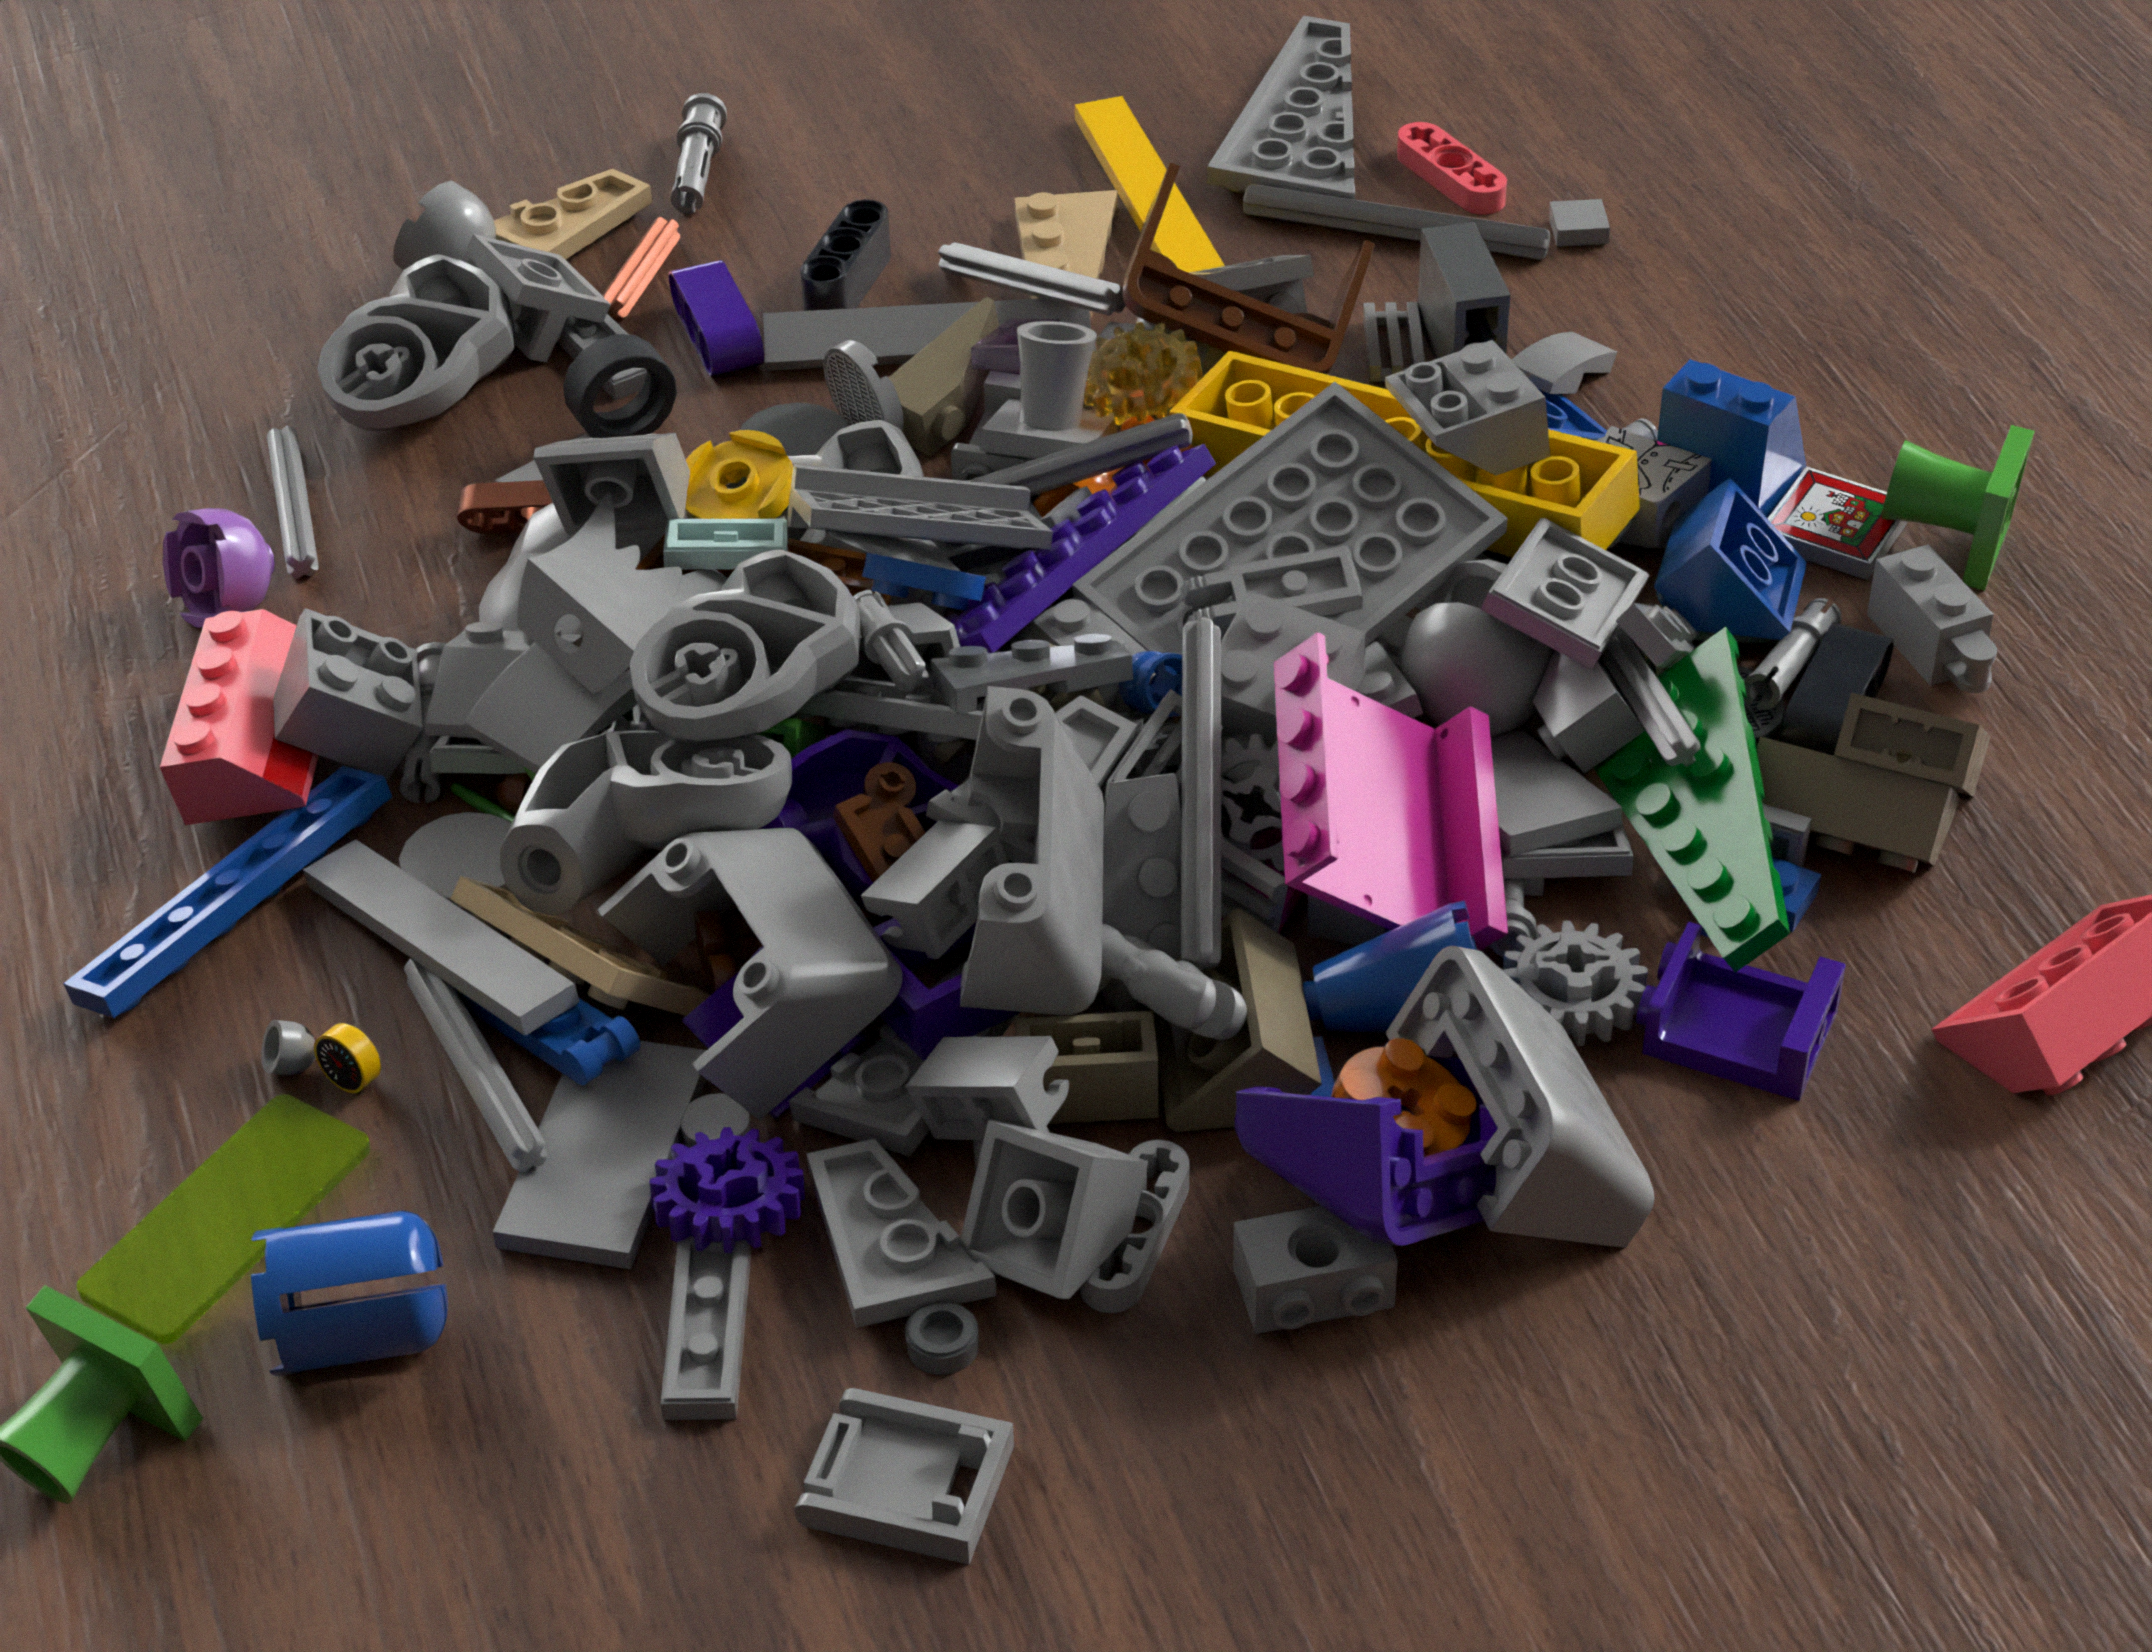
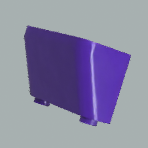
[1235,1054,1498,1245]

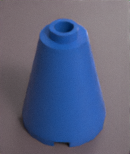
[1303,900,1477,1033]

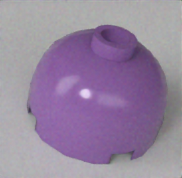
[162,508,275,628]

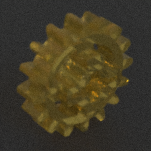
[1084,322,1203,426]

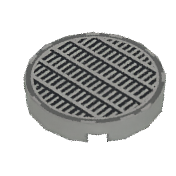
[823,339,904,430]

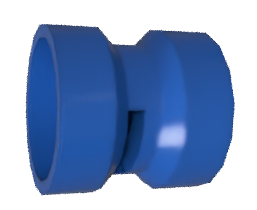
[1118,651,1182,717]

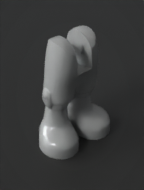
[1097,924,1247,1040]

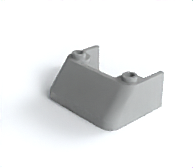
[598,828,902,1120]

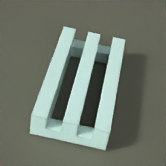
[664,519,788,569]

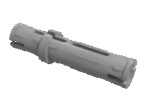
[1744,598,1842,710]

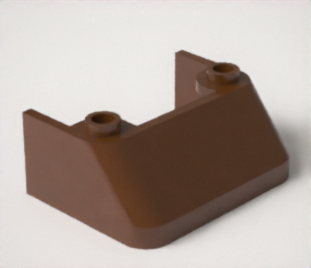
[1123,162,1375,375]

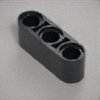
[800,199,891,311]
[1779,622,1894,756]

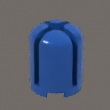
[251,1210,448,1377]

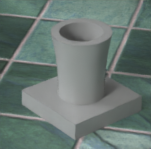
[979,321,1118,459]

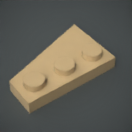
[494,169,652,260]

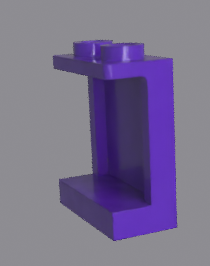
[1636,922,1846,1101]

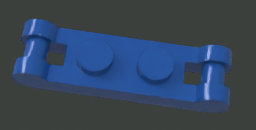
[455,988,641,1086]

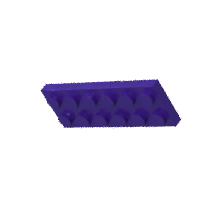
[945,444,1216,653]

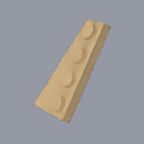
[1015,190,1118,320]
[450,876,711,1016]

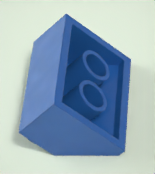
[1654,477,1807,640]

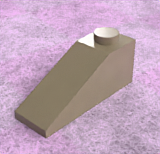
[888,296,1002,457]

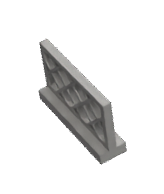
[787,464,1053,550]

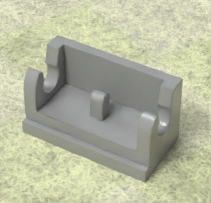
[861,820,1009,959]
[905,1036,1069,1140]

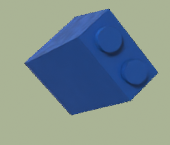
[1657,359,1806,518]

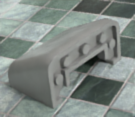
[960,686,1104,1015]
[1386,946,1654,1248]

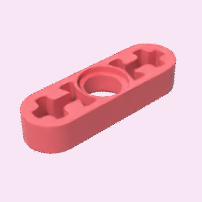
[1397,122,1507,215]

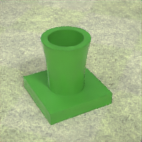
[1882,425,2035,591]
[0,1285,204,1504]

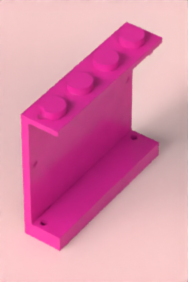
[1274,632,1508,951]

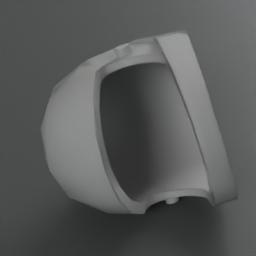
[1401,560,1555,738]

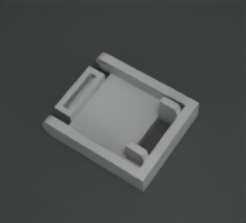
[794,1388,1014,1565]

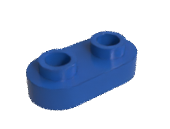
[862,552,986,611]

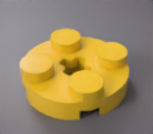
[685,430,793,519]

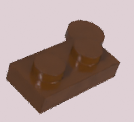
[832,762,926,883]

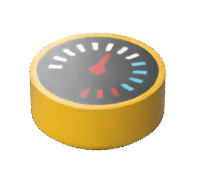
[314,1023,381,1093]

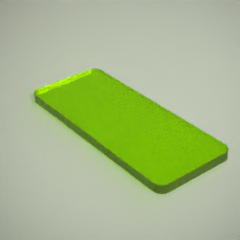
[76,1094,371,1344]

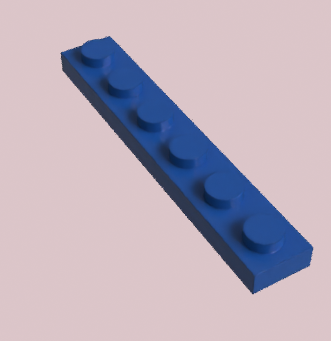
[63,766,392,1018]

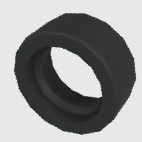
[563,334,677,438]

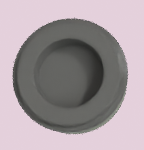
[905,1302,979,1375]

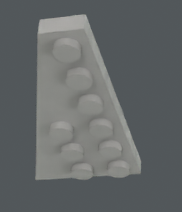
[1207,15,1355,200]

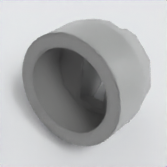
[261,1020,316,1075]

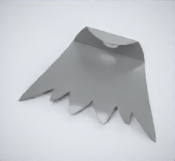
[517,492,684,694]

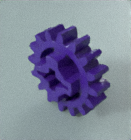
[649,1127,805,1253]

